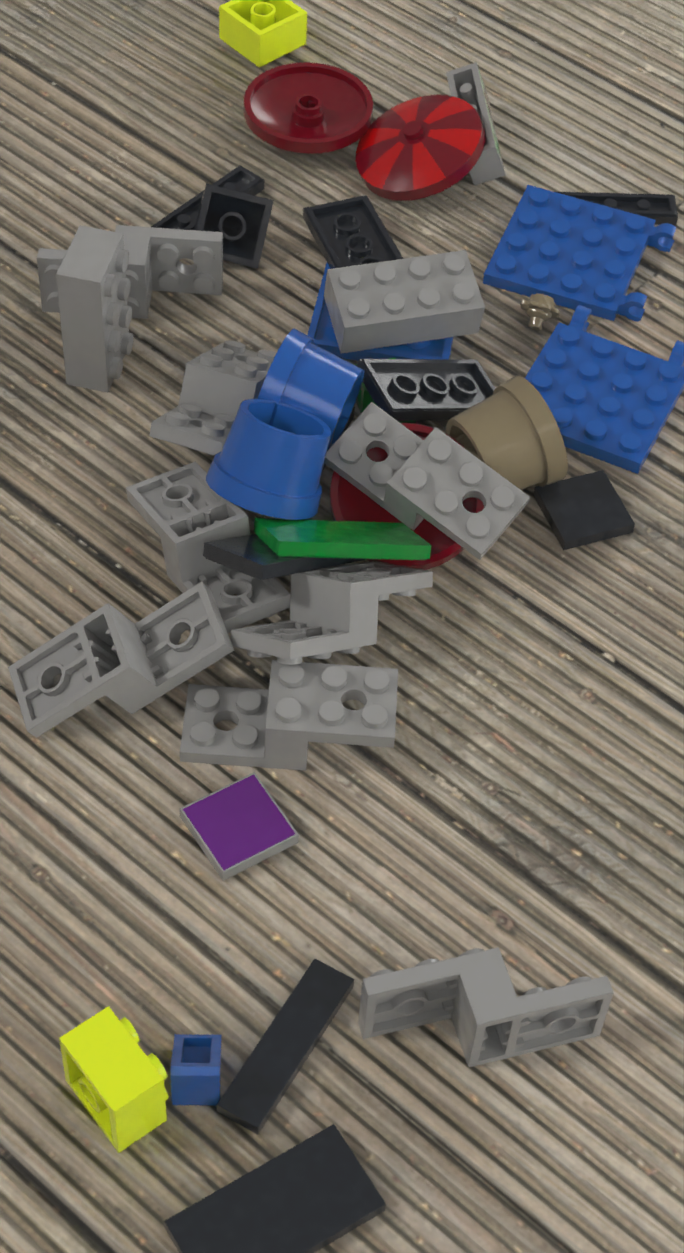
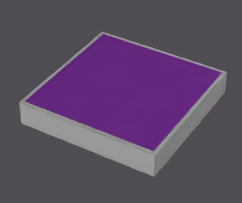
[180,772,299,881]

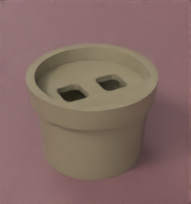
[446,376,568,490]

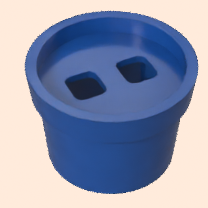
[258,329,364,451]
[206,399,331,520]

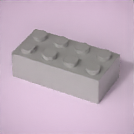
[56,225,134,393]
[324,250,485,353]

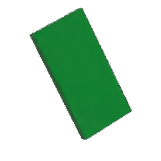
[253,518,431,560]

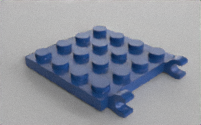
[483,185,677,321]
[525,305,684,474]

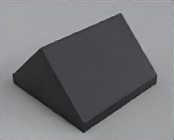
[194,183,274,269]

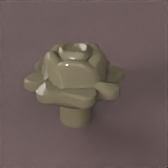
[520,293,560,331]

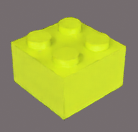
[219,0,307,68]
[59,1006,169,1153]

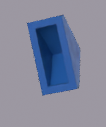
[170,1034,222,1106]

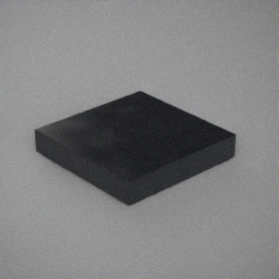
[533,470,635,550]

